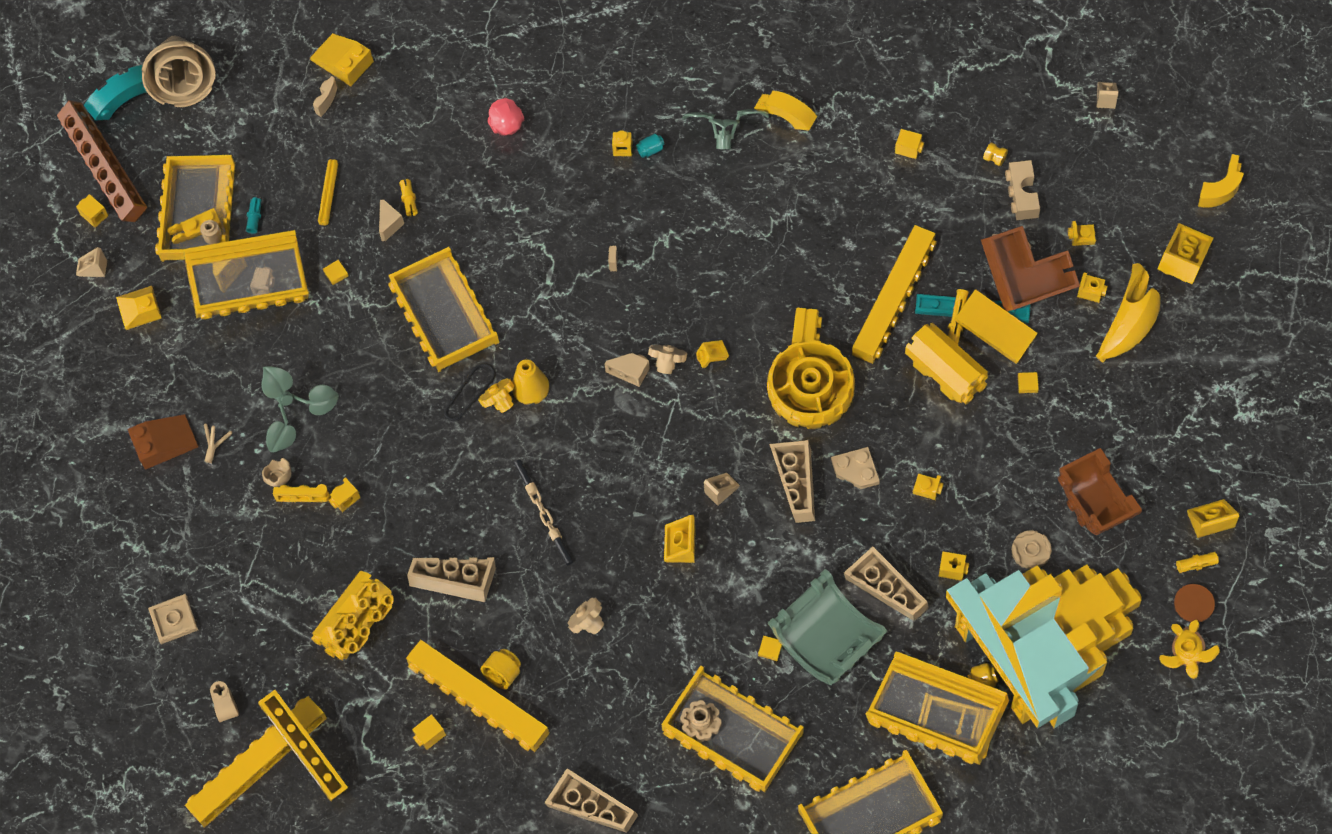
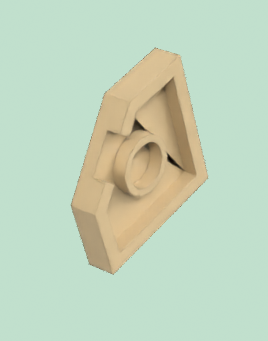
[831,447,880,489]

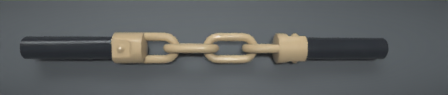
[514,459,573,566]

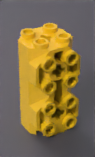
[905,323,988,404]
[311,571,394,660]

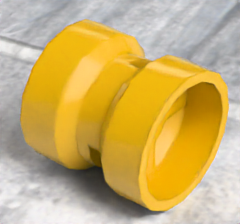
[983,142,1008,166]

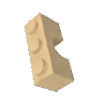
[1005,160,1040,220]

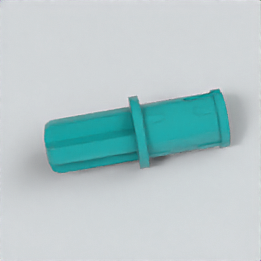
[246,197,262,234]

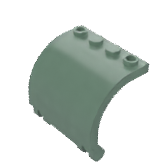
[768,569,887,685]

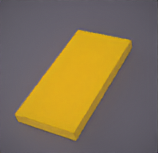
[954,289,1037,364]

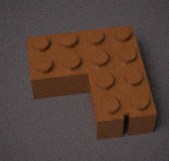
[981,226,1080,311]

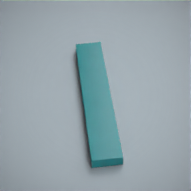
[915,294,1030,323]

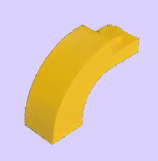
[754,91,817,130]
[1198,154,1244,207]

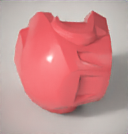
[488,98,524,136]

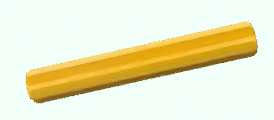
[318,159,338,226]

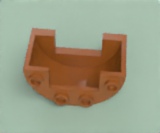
[1058,448,1142,535]

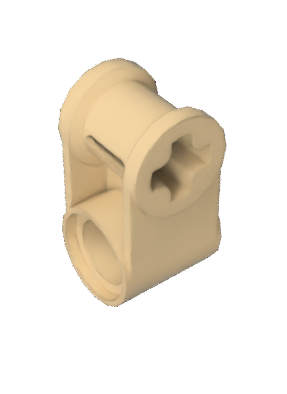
[210,681,239,722]

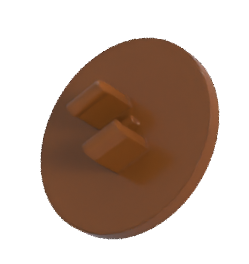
[1174,584,1215,622]

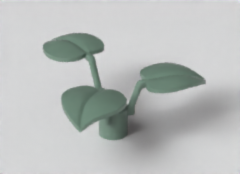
[682,109,769,149]
[262,366,339,452]

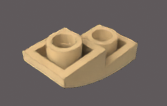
[313,76,337,117]

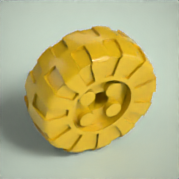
[767,340,855,429]

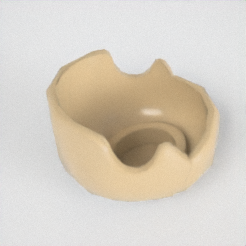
[262,458,291,487]

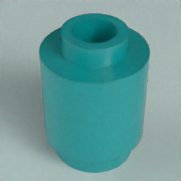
[636,133,665,158]

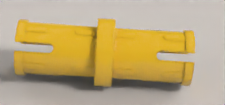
[399,179,418,216]
[1176,552,1219,573]

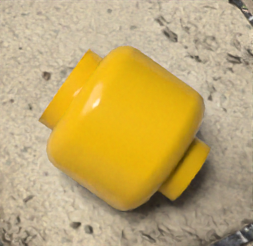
[968,663,999,688]

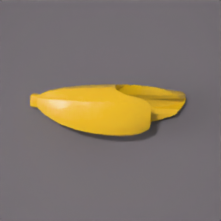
[1096,263,1160,363]

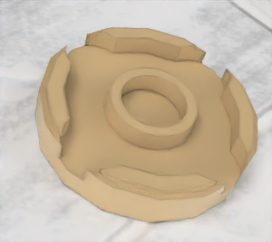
[1011,530,1052,569]

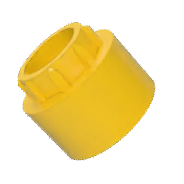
[480,649,521,690]

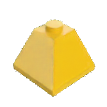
[116,286,162,330]

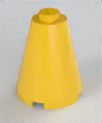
[512,360,549,405]

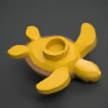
[1159,620,1220,679]

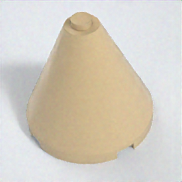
[142,36,215,107]

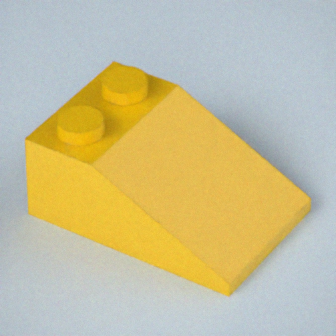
[310,33,374,86]
[1157,223,1213,284]

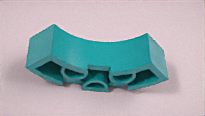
[84,65,148,120]

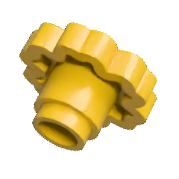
[478,378,515,413]

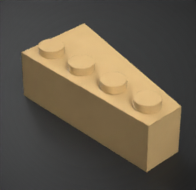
[770,440,815,523]
[844,547,929,621]
[407,557,496,602]
[545,769,638,833]

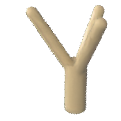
[204,424,232,463]

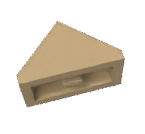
[1097,82,1118,109]
[379,200,404,241]
[76,247,107,277]
[704,473,740,505]

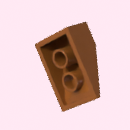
[127,414,198,470]

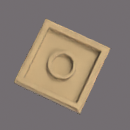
[148,594,198,644]

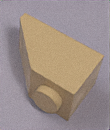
[605,353,650,387]

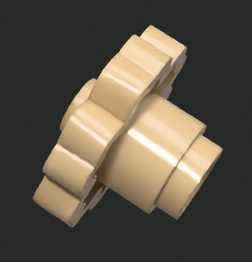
[648,345,687,374]
[568,598,604,634]
[680,700,722,742]

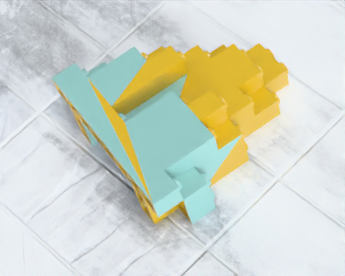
[946,564,1141,728]

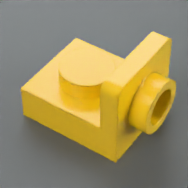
[1068,221,1096,246]
[696,340,729,368]
[913,474,944,500]

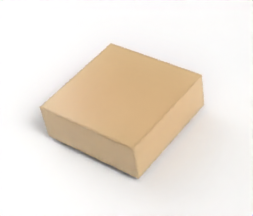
[608,246,618,271]

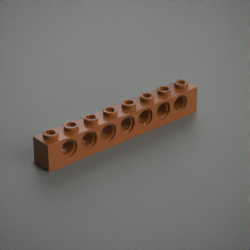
[57,100,147,222]

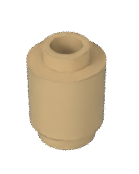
[200,220,222,244]

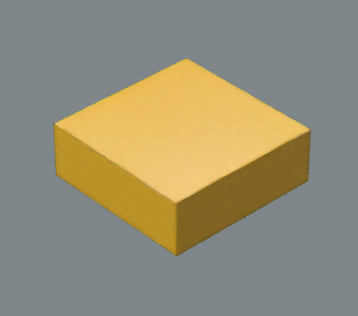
[323,260,348,285]
[1018,372,1038,393]
[758,636,782,661]

